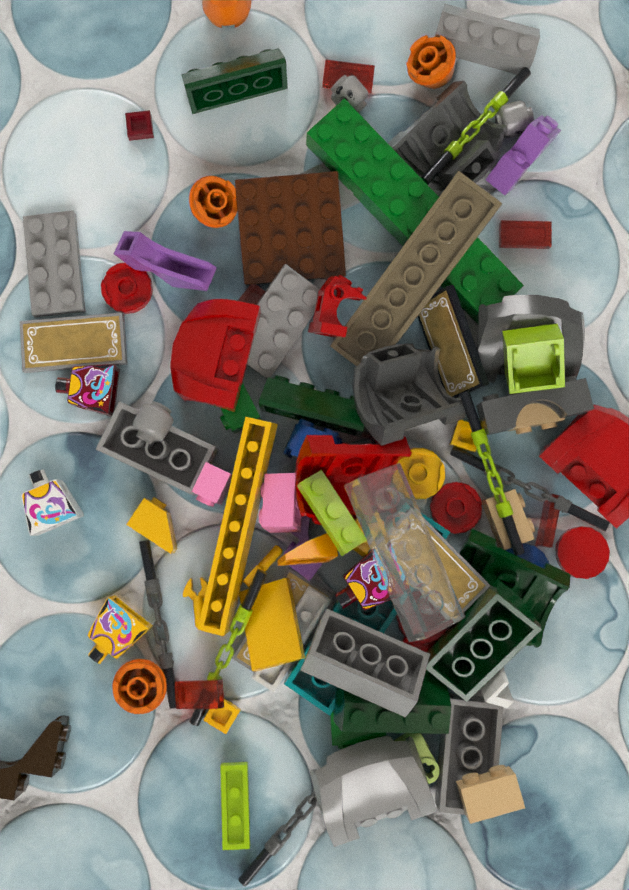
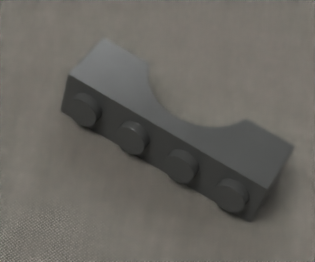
[476,376,594,435]

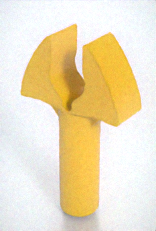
[243,545,283,587]
[183,577,208,628]

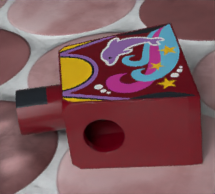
[55,364,120,417]
[335,547,406,610]

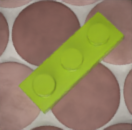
[297,470,367,556]
[220,762,251,850]

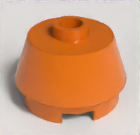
[202,0,251,28]
[406,35,456,89]
[189,176,238,228]
[112,659,167,714]

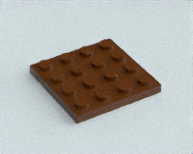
[235,171,346,285]

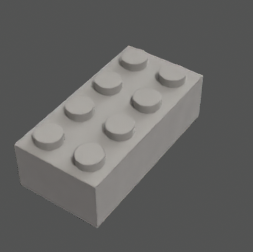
[96,401,219,496]
[300,608,430,717]
[435,693,504,818]

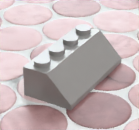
[435,4,540,74]

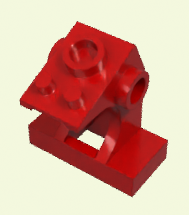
[308,275,367,338]

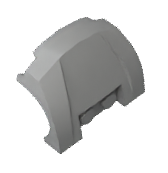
[310,736,437,847]

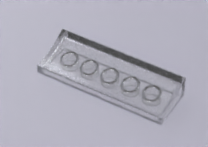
[344,463,465,642]

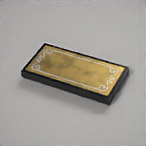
[418,285,489,399]

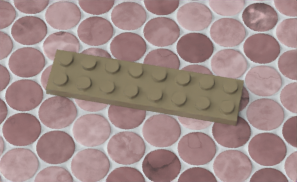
[330,171,502,366]

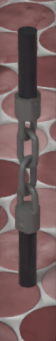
[450,446,610,531]
[139,540,180,709]
[238,791,317,887]

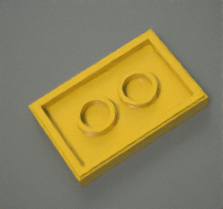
[239,577,305,672]

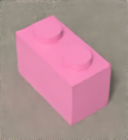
[192,462,232,507]
[259,473,302,533]

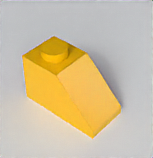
[126,497,178,554]

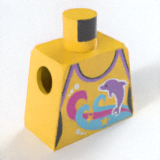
[87,595,153,664]

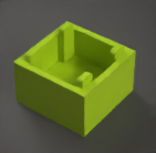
[502,324,565,394]

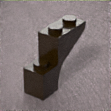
[0,715,71,801]

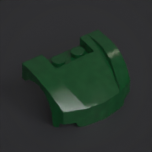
[455,528,571,648]

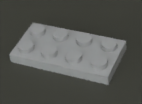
[23,211,85,317]
[247,264,320,379]

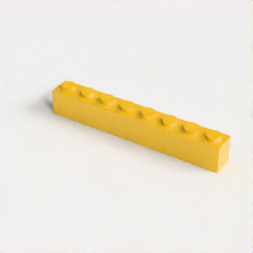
[198,417,278,636]

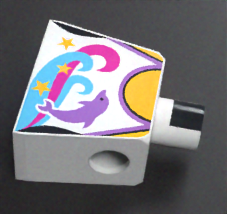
[21,469,84,536]

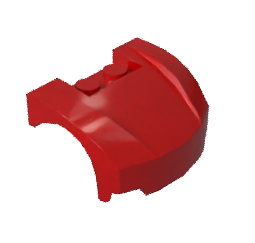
[170,299,261,412]
[539,404,629,529]
[295,435,412,526]

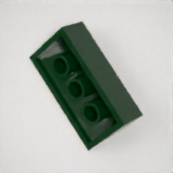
[181,48,288,114]
[258,375,365,437]
[426,579,542,702]
[333,670,452,734]

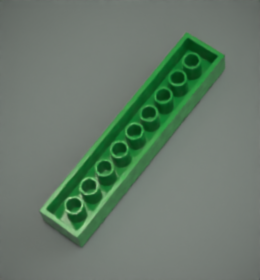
[306,98,524,326]

